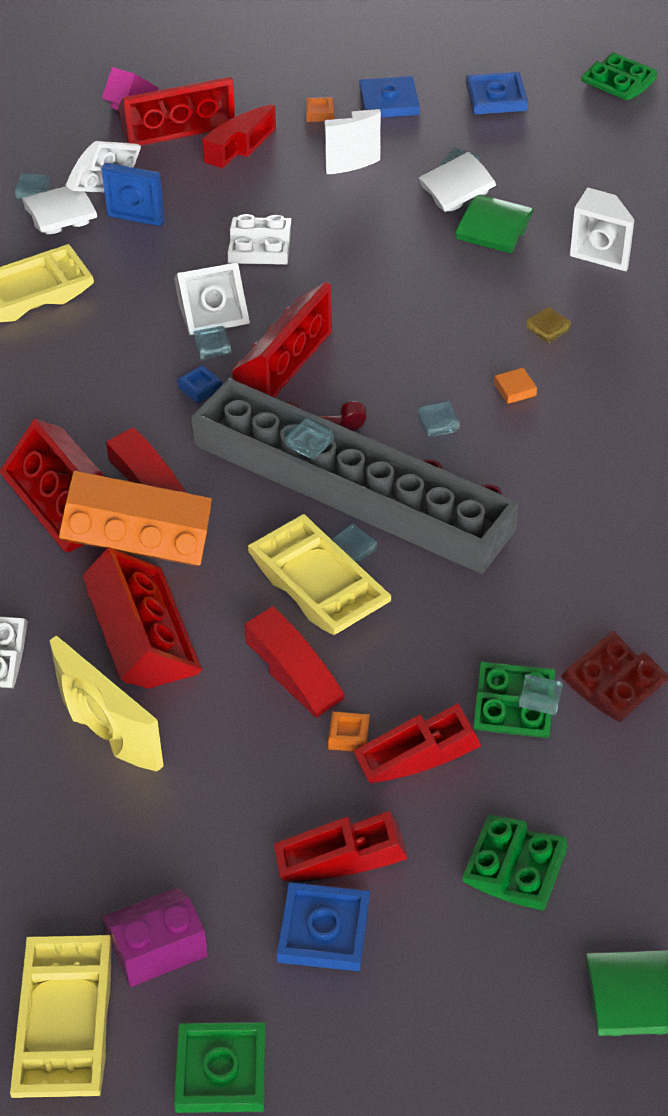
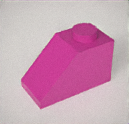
[102,67,159,112]

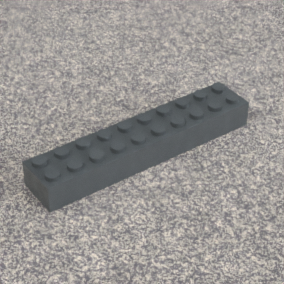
[191,379,519,574]

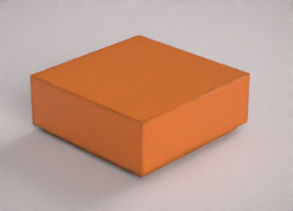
[306,97,334,122]
[494,368,537,404]
[328,711,370,752]

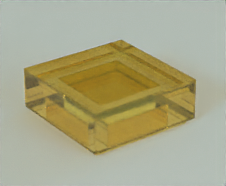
[526,307,571,343]

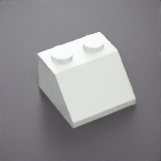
[570,188,634,271]
[174,262,250,335]

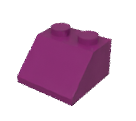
[101,888,208,987]

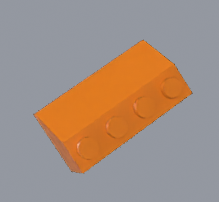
[59,471,212,567]

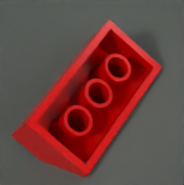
[119,77,235,146]
[232,282,332,398]
[0,418,105,553]
[82,547,202,689]

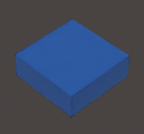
[177,365,222,403]

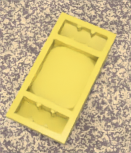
[0,244,94,322]
[248,514,391,635]
[49,635,164,772]
[10,935,111,1098]

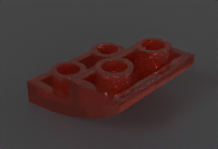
[560,630,668,722]

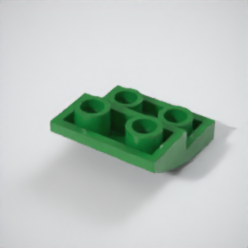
[581,52,657,100]
[456,194,533,254]
[473,662,555,738]
[462,815,568,911]
[586,951,668,1036]

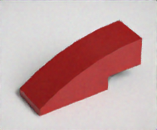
[202,104,276,169]
[106,427,187,493]
[244,606,345,718]
[353,703,482,784]
[274,811,408,881]

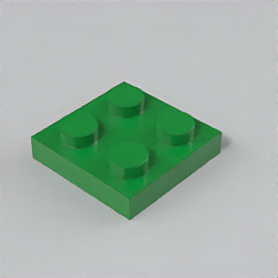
[174,1023,266,1113]

